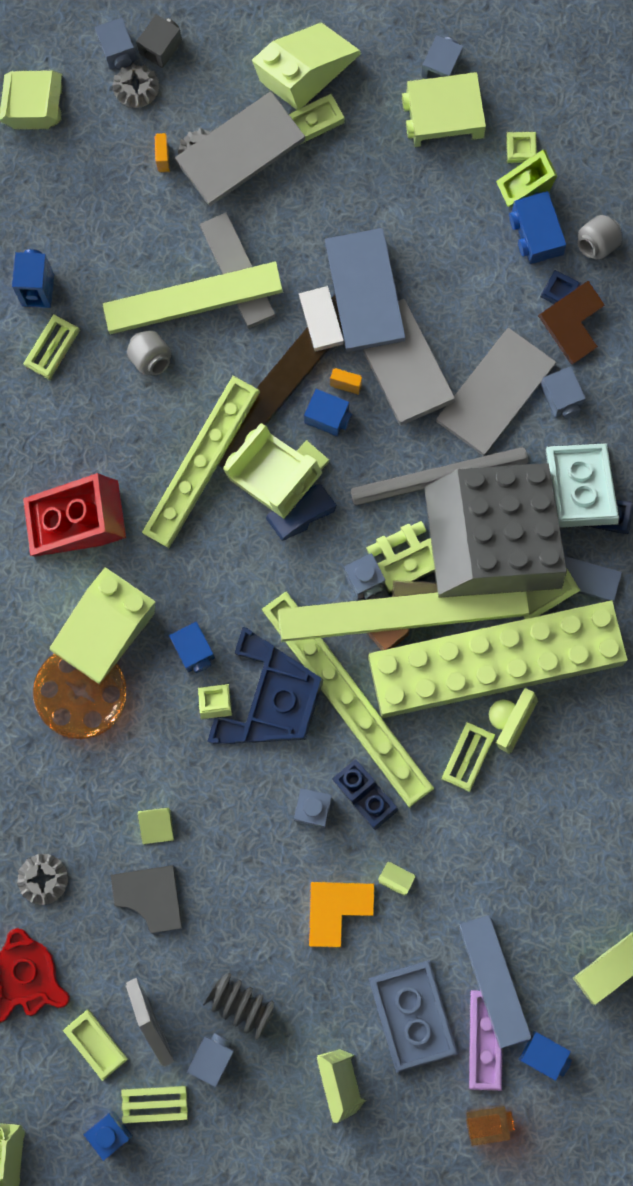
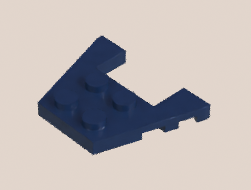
[207,627,323,744]

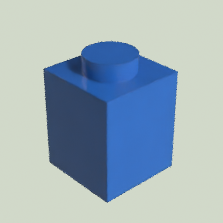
[304,389,352,437]
[169,621,215,673]
[519,1031,572,1081]
[83,1110,133,1161]

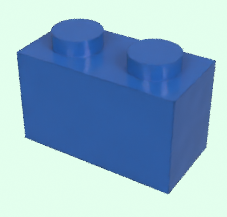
[509,191,566,264]
[12,249,54,308]

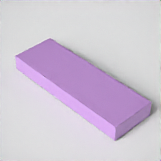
[469,990,502,1091]

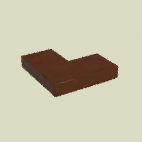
[538,281,605,365]

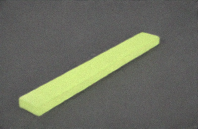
[262,591,434,807]
[278,592,529,642]

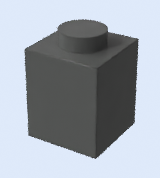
[136,15,182,68]

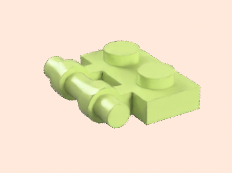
[366,521,435,593]

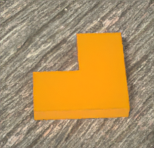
[309,882,374,947]

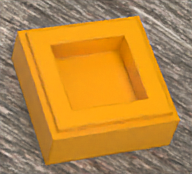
[154,133,170,172]
[330,368,362,395]

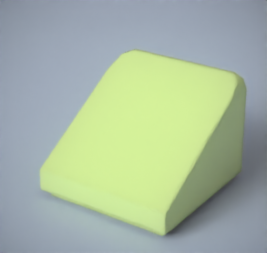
[138,808,174,844]
[378,861,415,896]

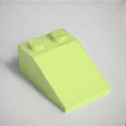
[252,23,361,111]
[49,567,155,685]

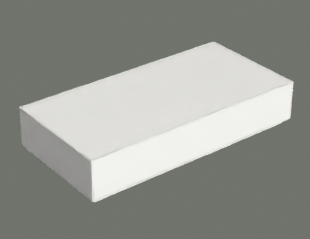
[299,286,344,352]

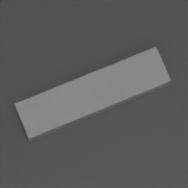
[200,212,275,329]

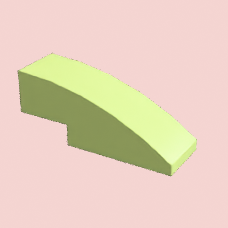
[573,932,633,1005]

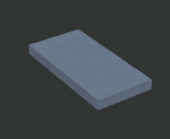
[325,228,405,352]

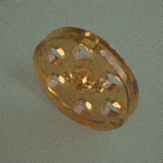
[33,653,126,739]

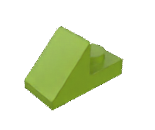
[496,149,557,208]

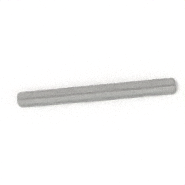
[351,447,528,505]

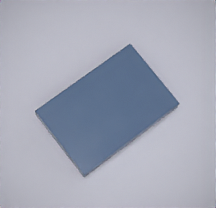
[368,960,458,1073]

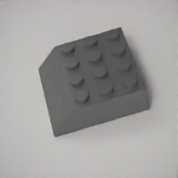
[424,463,567,598]

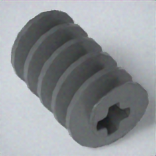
[203,972,274,1040]

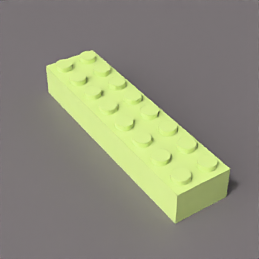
[368,600,627,718]

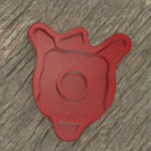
[0,928,70,1022]

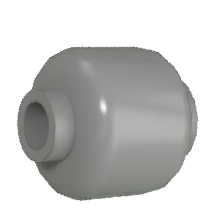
[577,215,622,260]
[127,331,171,375]

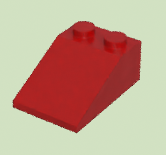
[23,473,126,557]

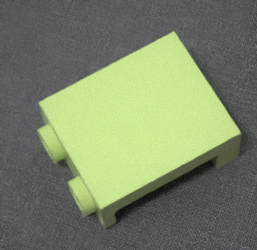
[402,72,486,147]
[223,423,322,519]

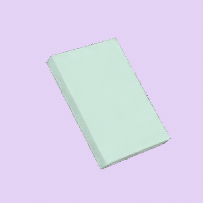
[546,443,619,527]

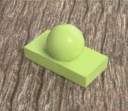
[488,688,538,754]

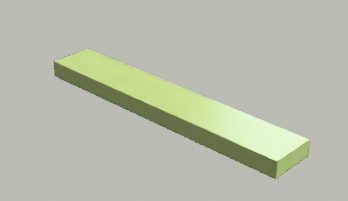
[103,261,283,334]
[142,376,260,548]

